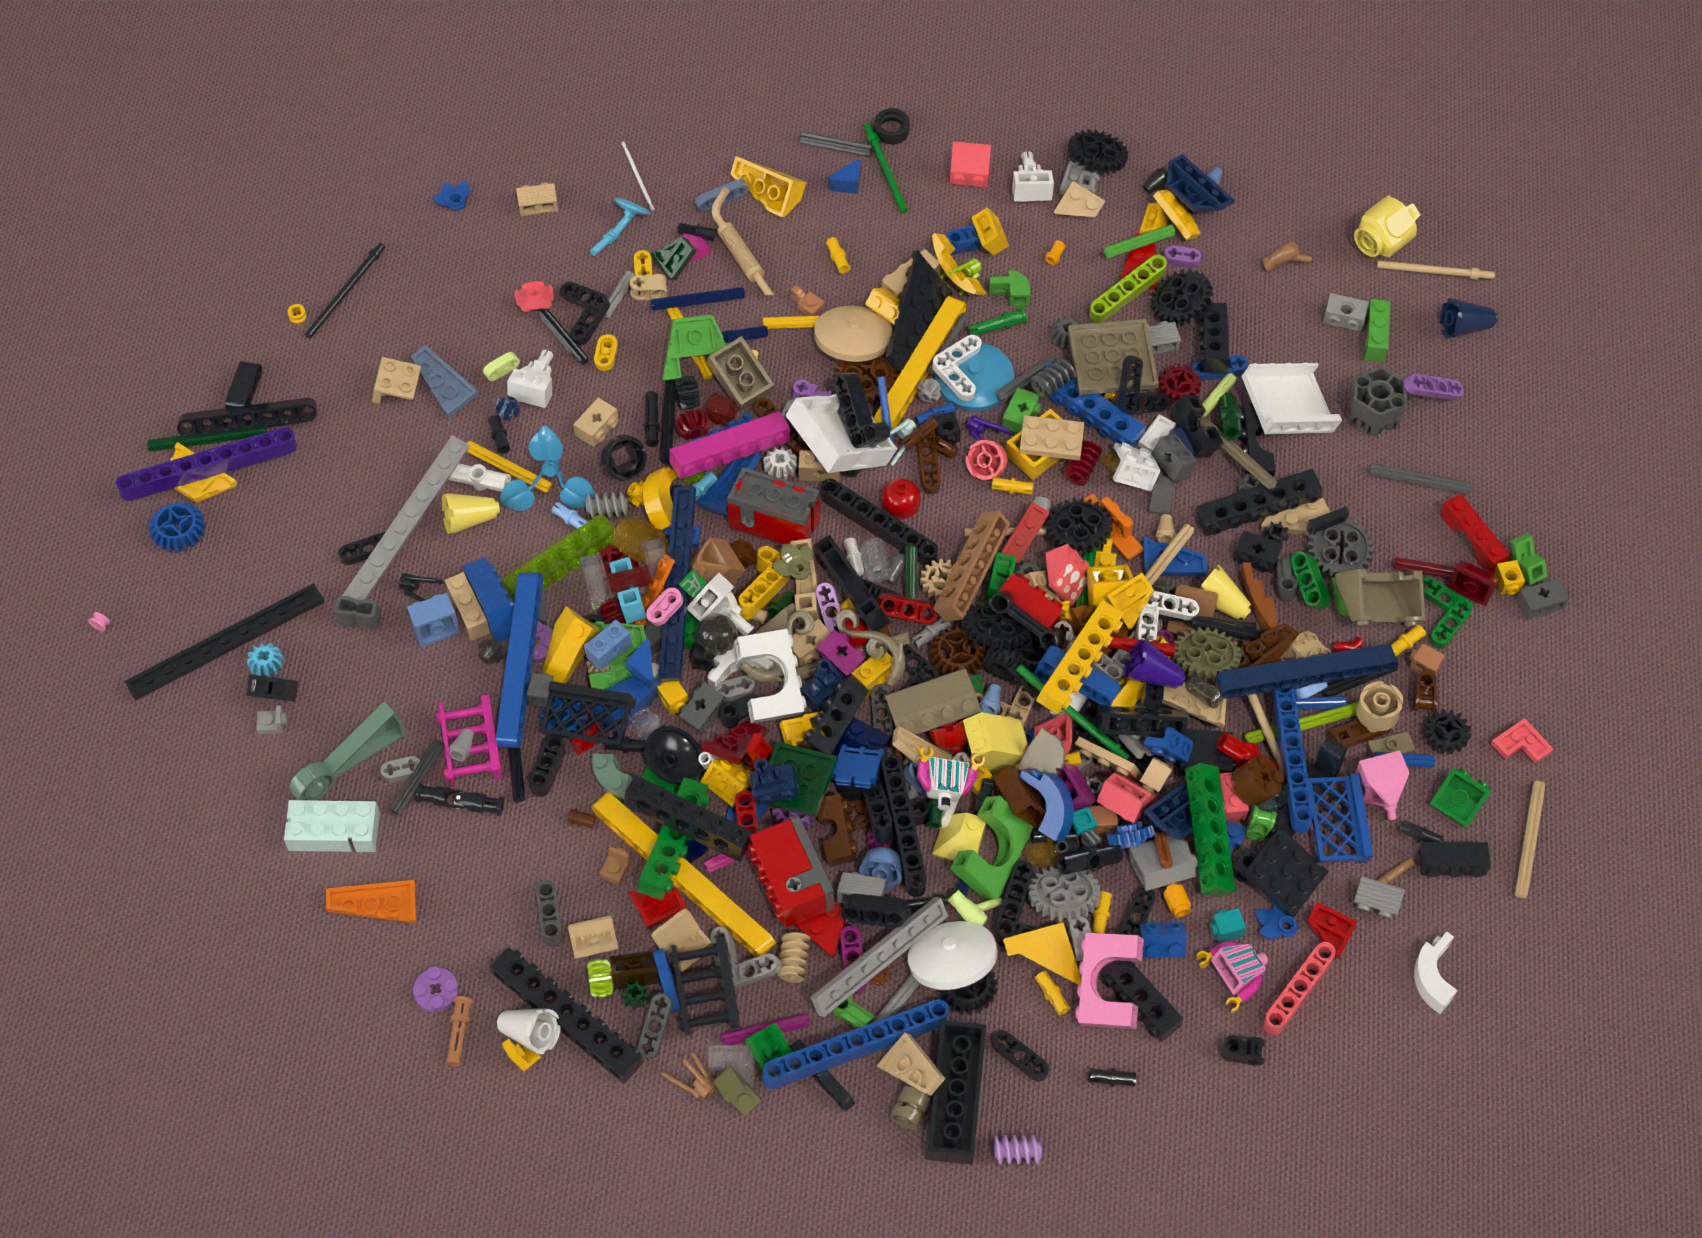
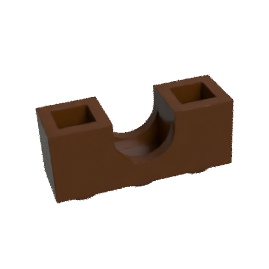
[818,793,859,867]

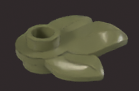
[772,544,813,580]

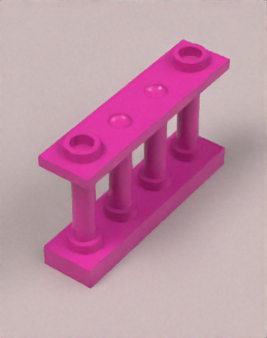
[436,694,503,787]

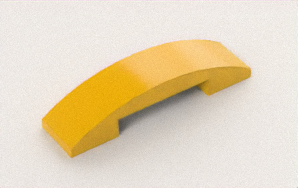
[932,233,986,295]

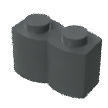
[333,596,381,630]

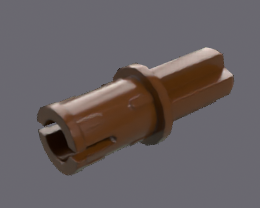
[901,417,939,450]

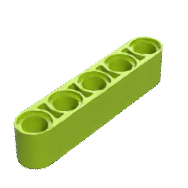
[1089,255,1167,323]

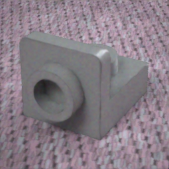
[256,705,288,734]

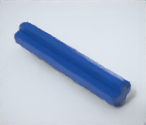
[1296,696,1347,710]
[1372,751,1435,768]

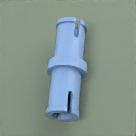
[551,502,591,533]

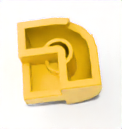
[779,711,826,747]

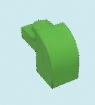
[989,270,1030,307]
[1508,533,1547,585]

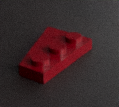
[701,720,767,766]

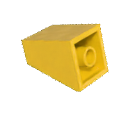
[1087,565,1134,627]

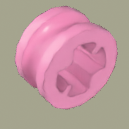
[88,612,110,632]

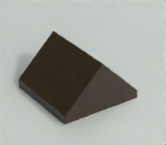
[610,951,659,990]

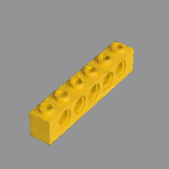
[1036,600,1124,715]

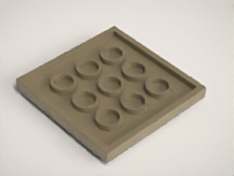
[1068,319,1159,395]

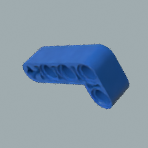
[1034,646,1121,706]

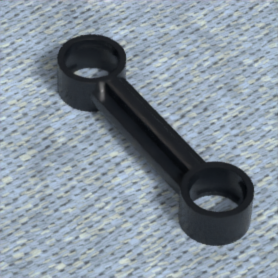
[990,590,1064,650]

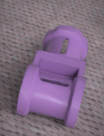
[793,380,833,399]

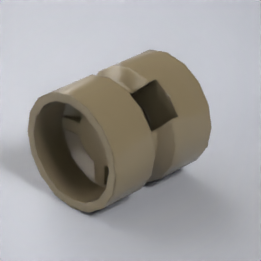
[890,1086,930,1130]

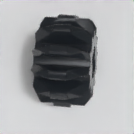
[674,375,700,410]

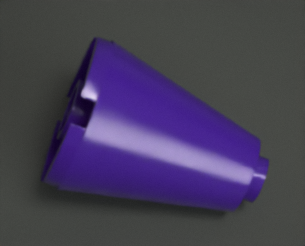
[1123,639,1186,689]

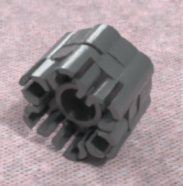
[1347,367,1407,437]

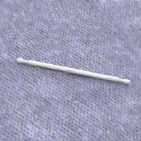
[621,142,654,211]

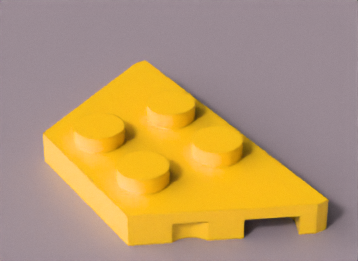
[170,442,237,503]

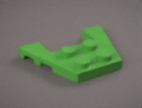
[662,315,726,381]
[589,621,647,690]

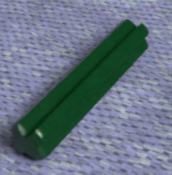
[905,545,917,606]

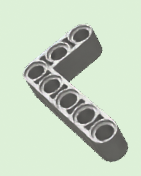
[1064,618,1162,682]

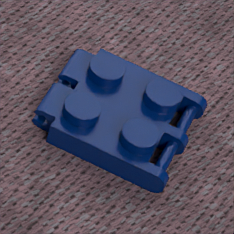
[833,744,885,788]

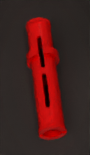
[1110,635,1176,658]

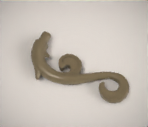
[836,609,906,686]
[740,610,814,682]

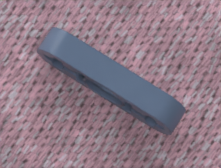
[695,179,749,212]

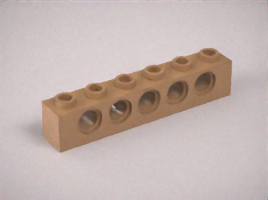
[933,510,1011,622]

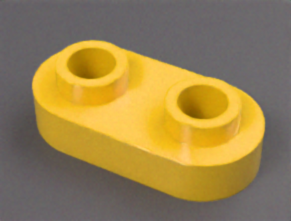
[594,334,618,371]

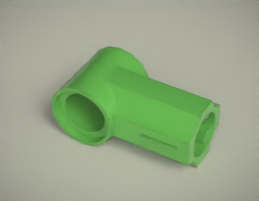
[832,996,875,1029]

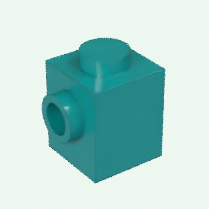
[1209,908,1246,943]

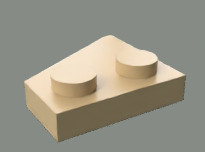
[1053,181,1105,218]

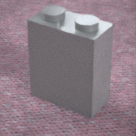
[1129,836,1198,891]

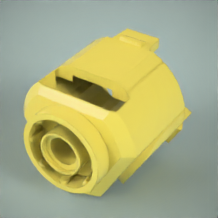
[1354,195,1420,258]

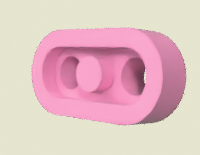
[646,588,683,626]

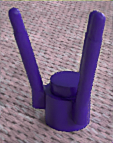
[967,415,1013,441]

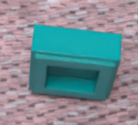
[1072,807,1098,835]

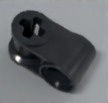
[1220,1035,1265,1066]

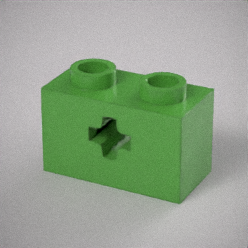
[1002,387,1042,434]

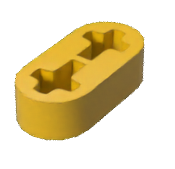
[634,250,653,284]

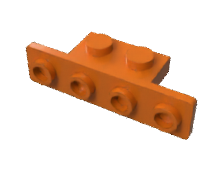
[1084,494,1144,561]
[631,554,675,626]

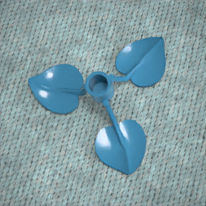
[500,425,595,511]

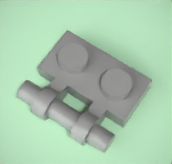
[1059,161,1100,195]

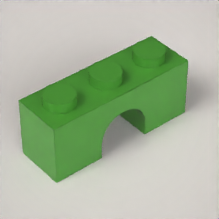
[1364,299,1391,363]

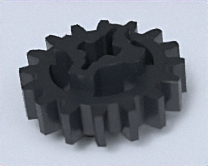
[1423,709,1471,754]

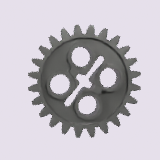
[1307,518,1375,579]

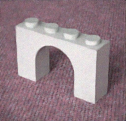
[734,629,806,724]

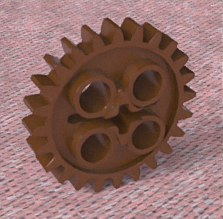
[834,354,898,406]

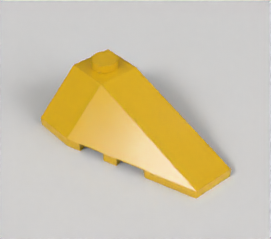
[730,156,807,217]
[542,606,600,683]

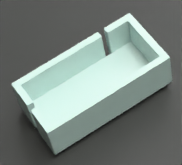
[284,800,380,852]

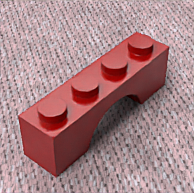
[1440,494,1510,573]

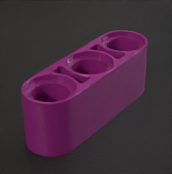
[840,926,866,994]

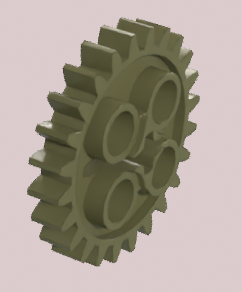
[1173,627,1242,682]

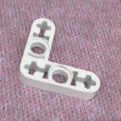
[932,335,982,401]
[1135,591,1200,641]

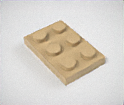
[1019,415,1084,460]

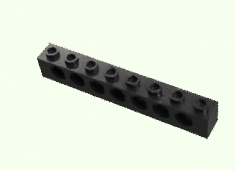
[490,947,642,1084]

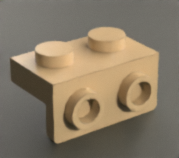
[568,916,619,959]

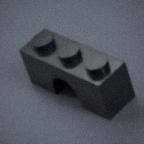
[1170,395,1224,458]

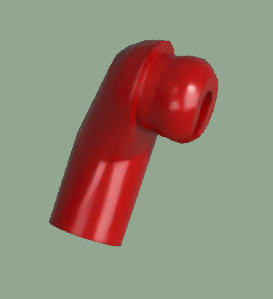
[1332,637,1364,652]

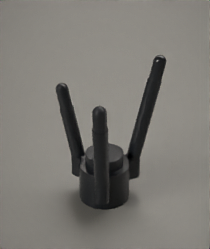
[399,573,443,601]

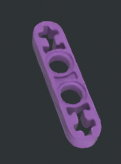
[1404,374,1464,400]

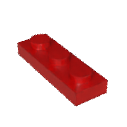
[1001,502,1050,565]

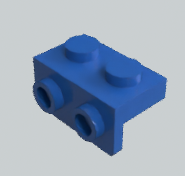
[1144,727,1193,763]
[1139,921,1187,958]

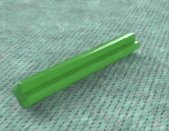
[1104,225,1175,258]

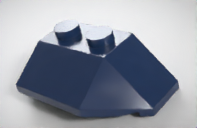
[1166,154,1235,212]
[1144,781,1193,841]

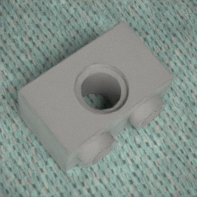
[1323,293,1369,331]

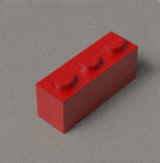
[1000,573,1066,629]

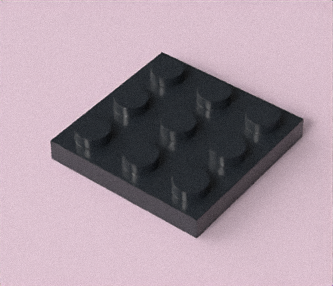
[1242,827,1329,917]

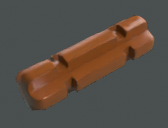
[1154,832,1173,869]

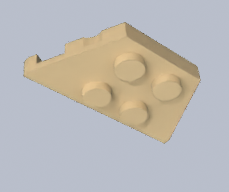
[1261,497,1341,538]

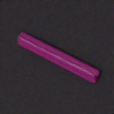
[721,1013,810,1046]

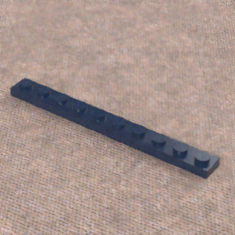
[659,486,696,682]

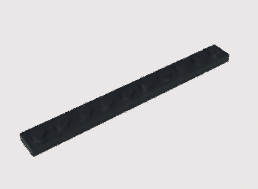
[124,583,324,701]

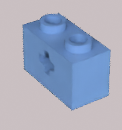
[584,620,632,671]

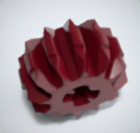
[676,409,711,440]
[600,597,630,624]

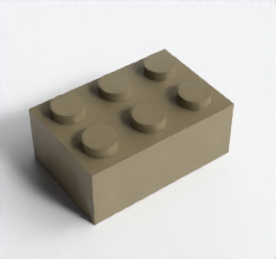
[707,336,774,412]

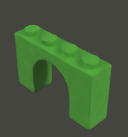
[950,796,1033,899]

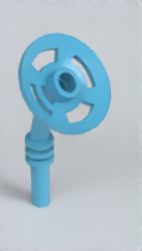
[590,197,651,256]

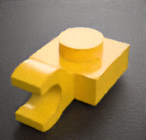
[1094,538,1117,566]

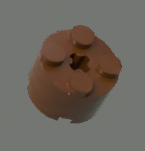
[1232,755,1284,806]

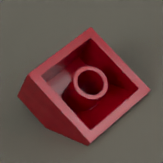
[1448,560,1500,607]

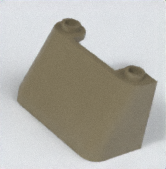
[1335,569,1425,626]

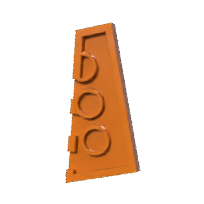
[326,880,417,924]

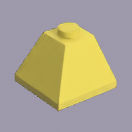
[932,813,987,862]

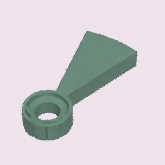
[289,701,405,801]

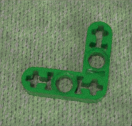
[1423,577,1473,649]

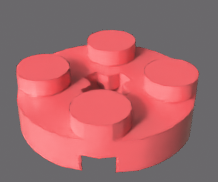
[514,281,554,312]

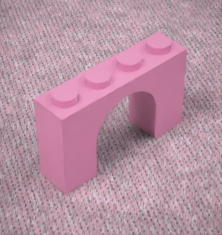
[1076,933,1144,1029]

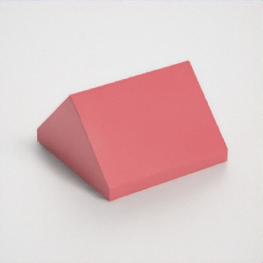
[1034,713,1072,762]

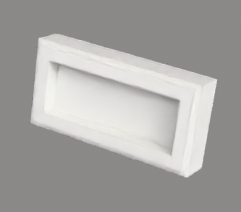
[1138,414,1176,453]

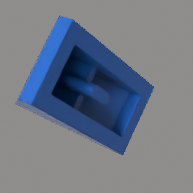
[828,159,861,194]
[626,640,654,687]

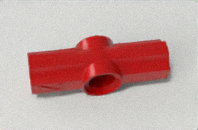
[1216,732,1279,770]

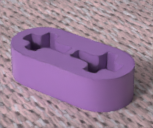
[1164,246,1201,268]

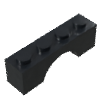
[1241,403,1275,477]

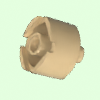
[1356,681,1403,732]

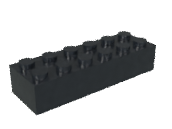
[927,1020,987,1165]

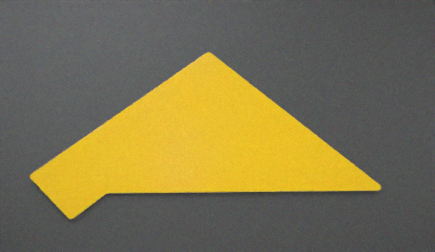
[1003,922,1081,985]

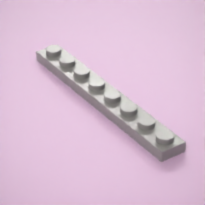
[811,897,948,1017]

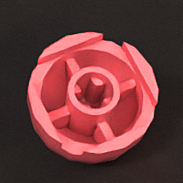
[966,440,1008,480]

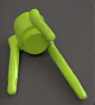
[940,258,982,295]

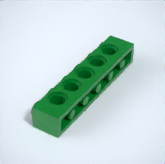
[1185,763,1236,897]
[637,777,710,900]

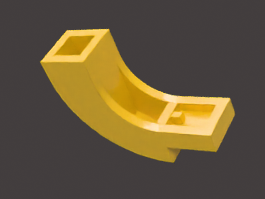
[643,466,678,532]

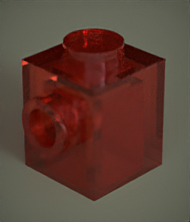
[704,392,737,427]

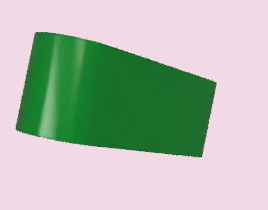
[1290,551,1330,610]

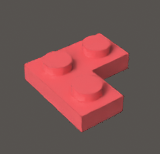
[1491,718,1553,764]

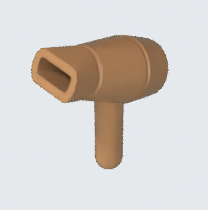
[1262,241,1312,271]

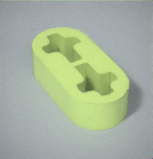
[483,352,520,381]

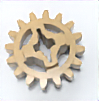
[920,559,956,601]

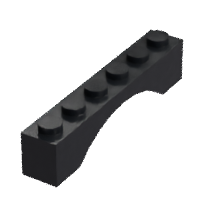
[813,534,891,631]

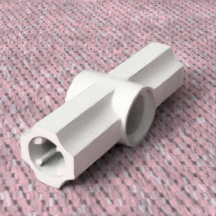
[449,464,511,492]

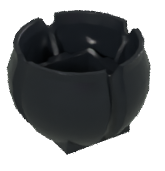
[601,434,647,481]

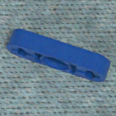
[1192,355,1248,381]
[653,948,682,1014]

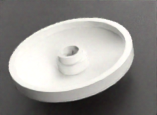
[908,921,998,990]

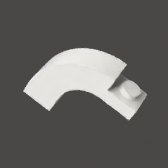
[708,645,778,690]
[1414,932,1457,1014]

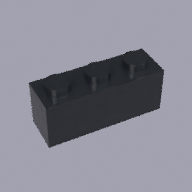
[1418,842,1491,877]

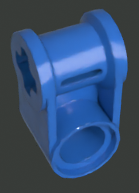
[947,225,982,255]

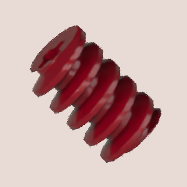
[1064,441,1103,486]

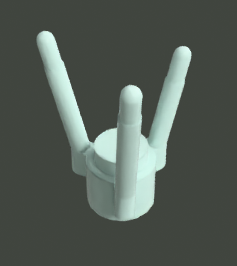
[890,418,916,466]

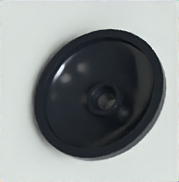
[644,726,703,785]

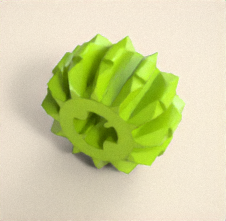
[587,959,613,998]

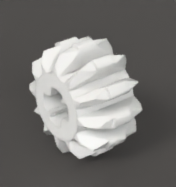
[763,447,797,480]

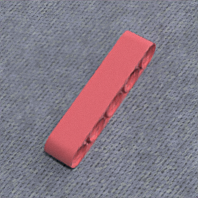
[1263,942,1335,1036]

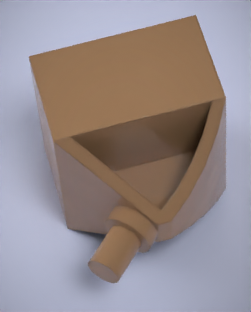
[690,537,746,585]

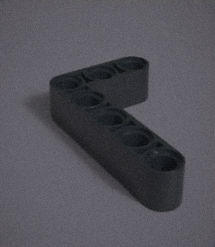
[1072,698,1166,774]
[1267,736,1348,837]

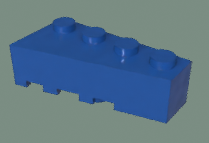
[462,557,514,644]

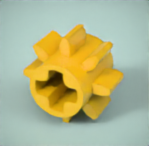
[627,481,644,507]

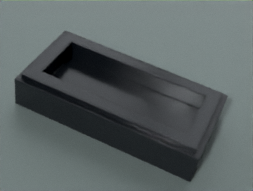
[1306,507,1349,535]

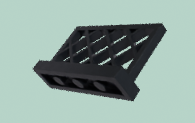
[539,681,636,747]

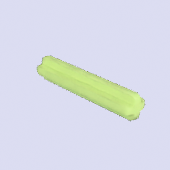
[1201,373,1237,418]

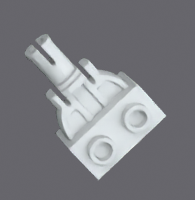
[1012,151,1054,202]
[507,350,553,408]
[687,573,754,636]

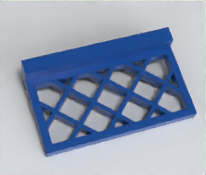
[1308,774,1373,863]

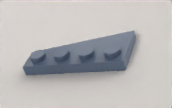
[411,345,478,419]

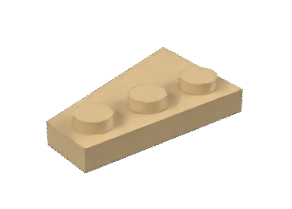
[1162,682,1227,729]
[892,726,952,765]

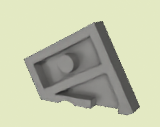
[1118,735,1159,759]

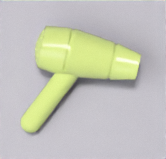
[948,890,1003,926]

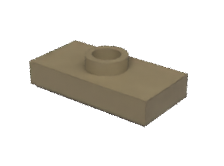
[1367,731,1416,756]

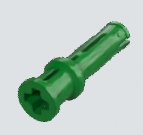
[967,307,1027,336]

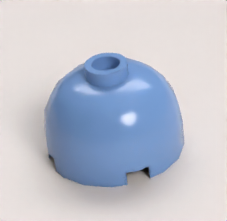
[859,847,903,890]

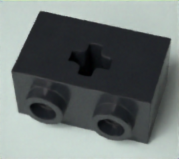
[1233,530,1283,574]

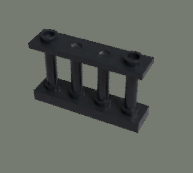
[668,936,741,1037]

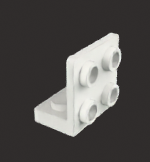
[1113,443,1161,491]

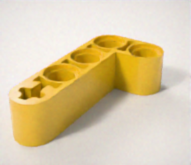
[738,546,791,620]

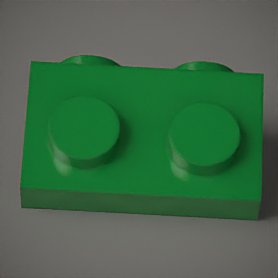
[745,1023,793,1077]

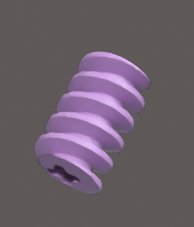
[994,1134,1042,1165]

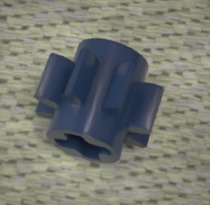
[495,395,520,420]

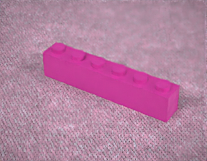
[670,411,790,479]

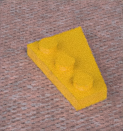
[1153,190,1201,240]

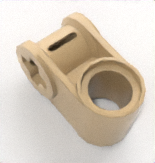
[630,274,668,301]

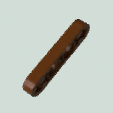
[754,398,810,457]
[917,424,941,495]

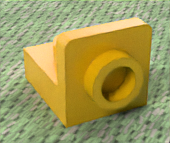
[502,1038,541,1071]

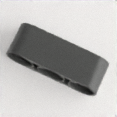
[536,880,563,947]

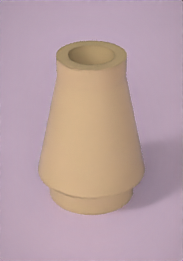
[1156,514,1176,544]

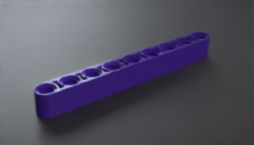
[116,427,297,501]

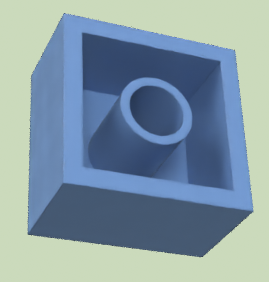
[407,593,460,647]

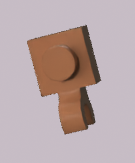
[790,285,825,316]

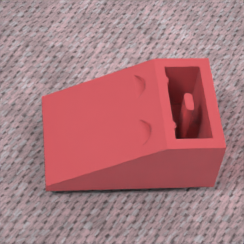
[1096,773,1162,823]

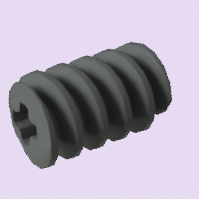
[1031,359,1076,398]

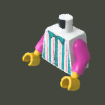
[917,746,985,810]

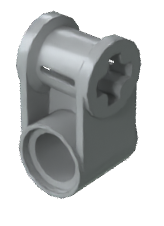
[1067,916,1092,962]

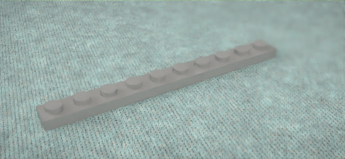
[342,435,470,600]

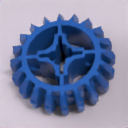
[149,500,206,553]

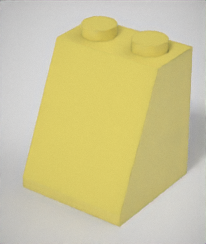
[963,712,1029,774]

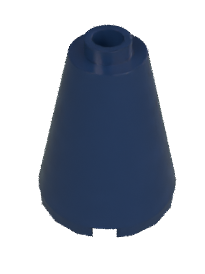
[1440,298,1498,338]

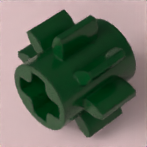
[621,981,650,1011]

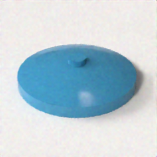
[935,343,1014,412]

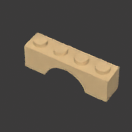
[791,539,821,625]

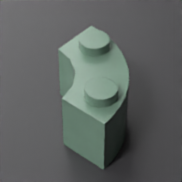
[592,753,633,804]

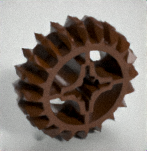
[930,625,987,677]

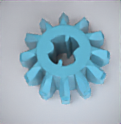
[247,642,284,677]

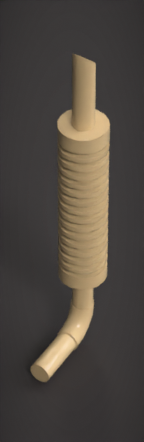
[712,188,774,295]

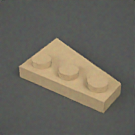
[1075,737,1143,783]
[877,1033,945,1096]

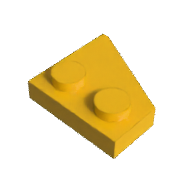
[1107,573,1154,630]

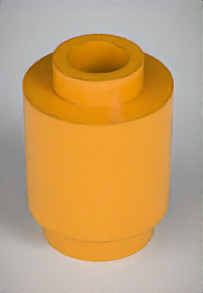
[1163,883,1191,918]

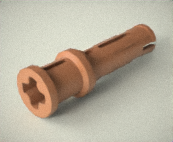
[446,996,474,1067]

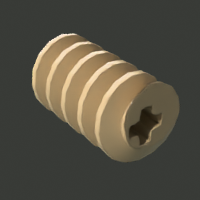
[777,932,810,983]

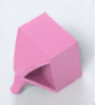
[1355,751,1409,820]

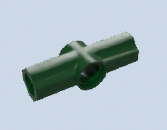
[1219,392,1241,440]

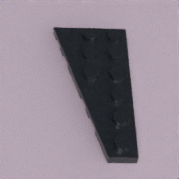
[885,250,953,371]

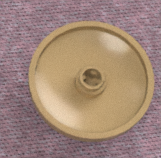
[814,306,893,362]

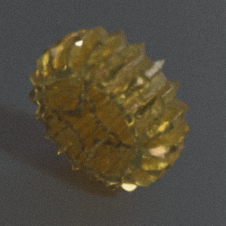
[612,518,668,564]

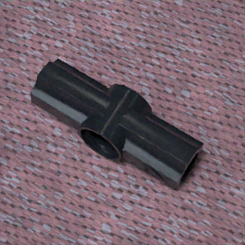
[1057,844,1123,875]

